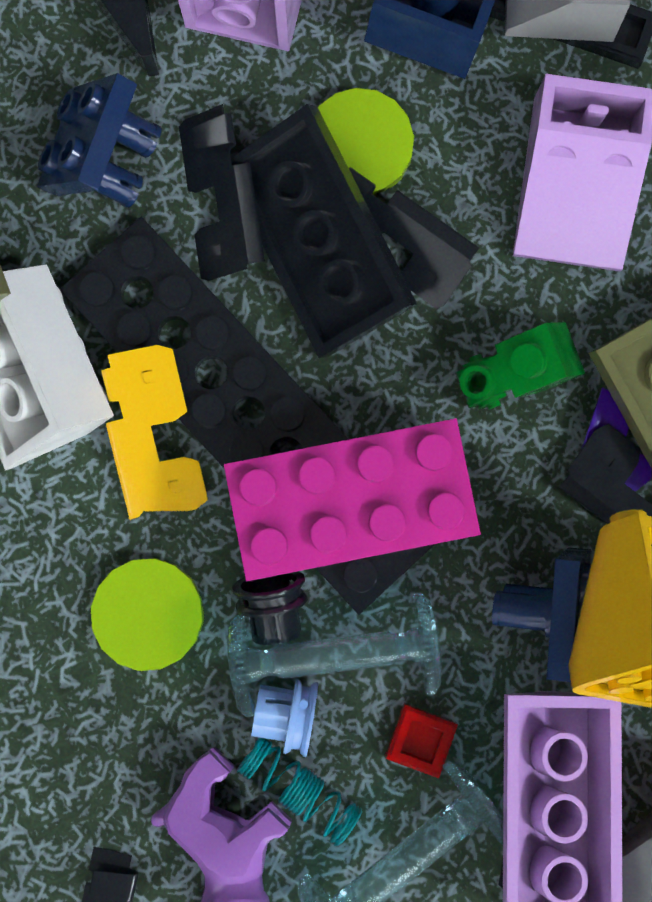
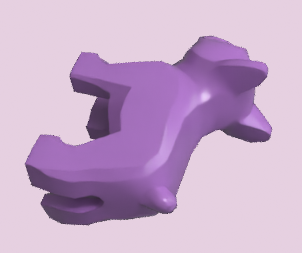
[151,748,292,902]

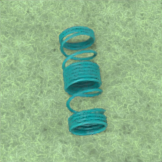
[237,738,362,846]

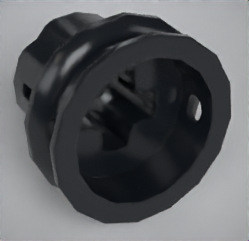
[232,571,308,645]

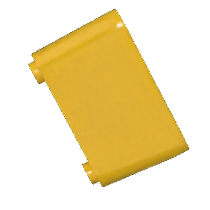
[568,510,652,708]

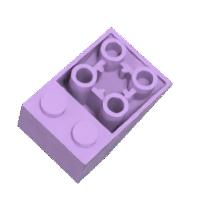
[513,74,652,272]

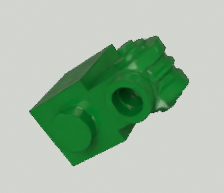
[455,322,586,410]

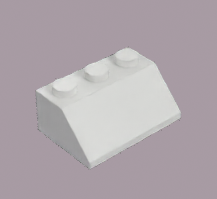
[0,264,114,471]

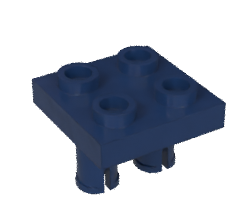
[37,73,162,208]
[492,547,591,682]

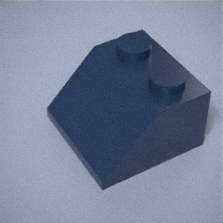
[364,0,495,79]

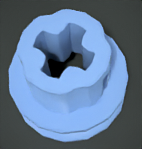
[251,679,318,757]

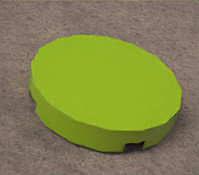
[318,88,414,196]
[91,558,204,671]

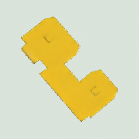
[101,345,208,520]

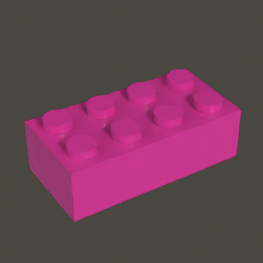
[224,418,481,582]

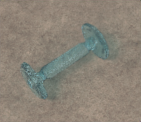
[227,593,442,717]
[298,761,503,902]

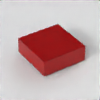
[385,703,458,778]

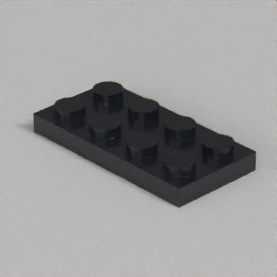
[231,104,418,358]

